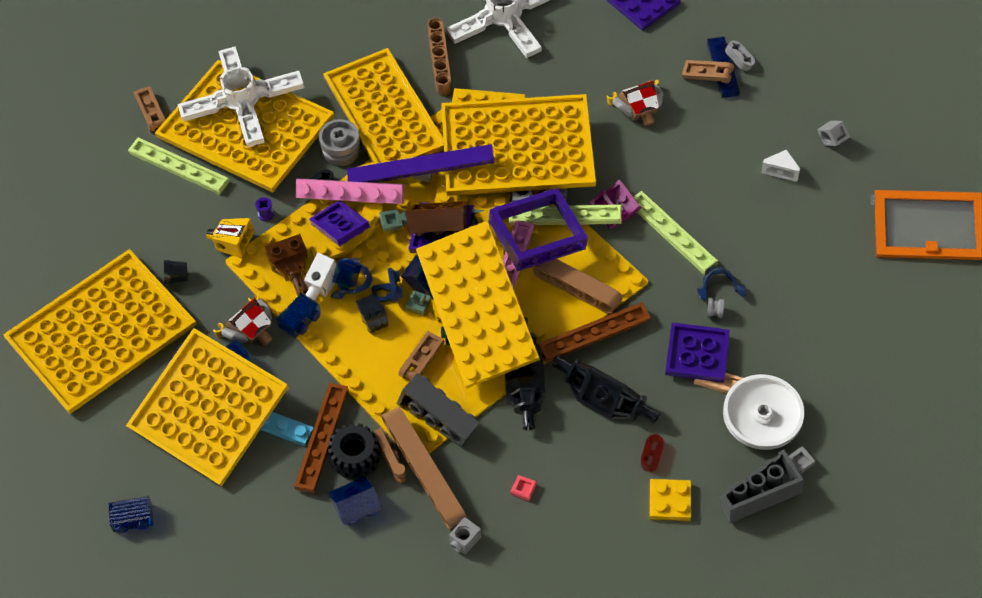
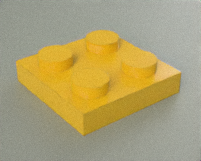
[649,479,691,521]

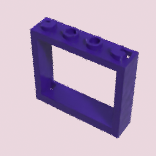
[488,188,588,272]

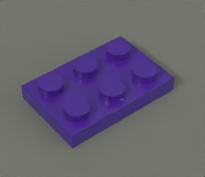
[309,200,370,246]

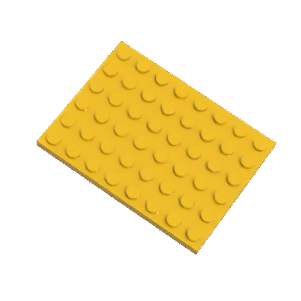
[155,60,335,193]
[441,94,596,196]
[3,249,197,415]

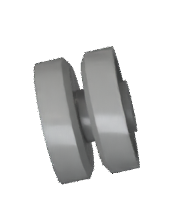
[319,119,361,166]

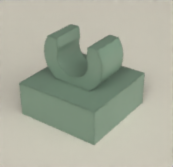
[406,290,431,315]

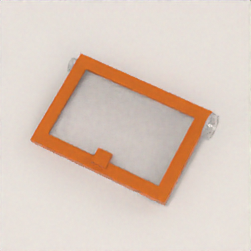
[870,190,982,260]

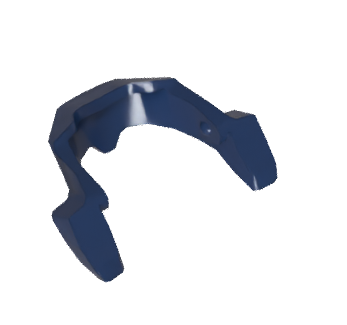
[330,257,372,299]
[697,267,746,300]

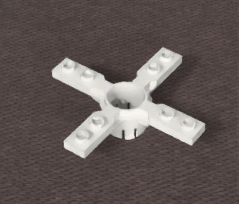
[446,0,550,58]
[178,46,304,147]

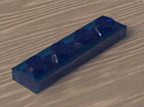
[707,37,740,98]

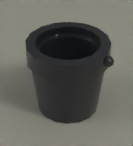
[164,260,188,284]

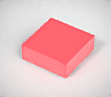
[510,475,537,501]

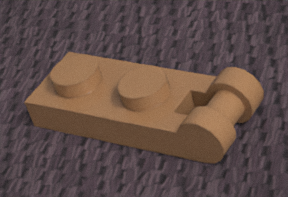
[682,60,734,83]
[133,86,165,132]
[398,331,444,381]
[374,428,406,484]

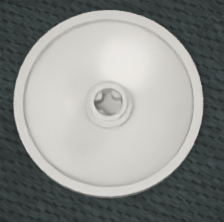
[723,374,804,450]

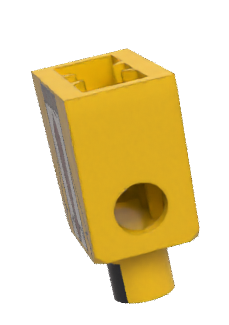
[206,218,255,257]

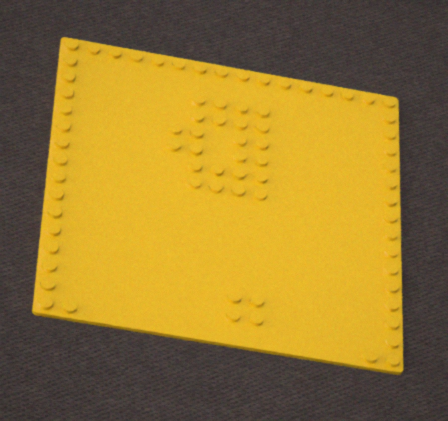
[225,109,648,453]

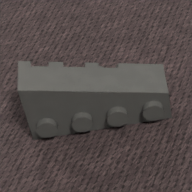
[396,373,479,447]
[720,449,804,523]

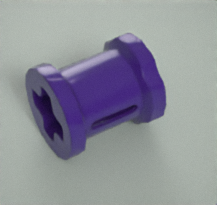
[255,197,274,221]

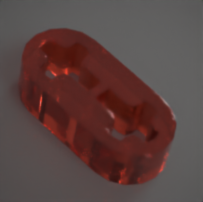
[640,434,664,472]

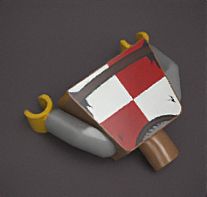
[607,80,663,126]
[213,293,273,346]

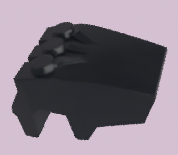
[356,294,388,334]

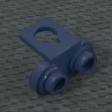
[371,268,404,303]

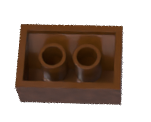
[406,201,468,236]

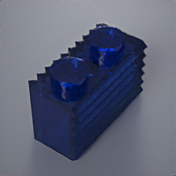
[277,293,321,339]
[108,496,154,533]

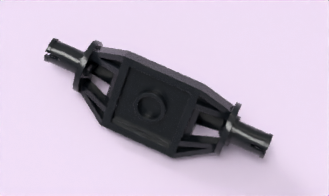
[504,317,546,431]
[553,356,660,423]

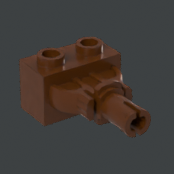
[264,234,308,296]

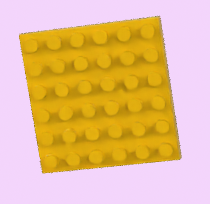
[126,328,289,487]

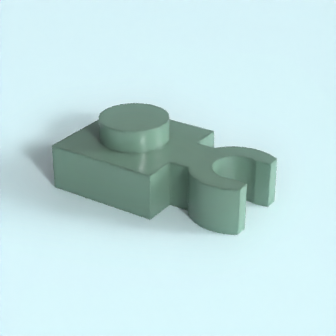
[379,209,407,232]

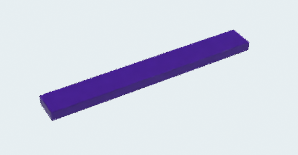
[347,144,495,183]

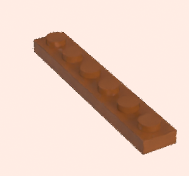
[538,302,651,363]
[294,383,349,494]

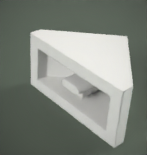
[761,150,800,182]

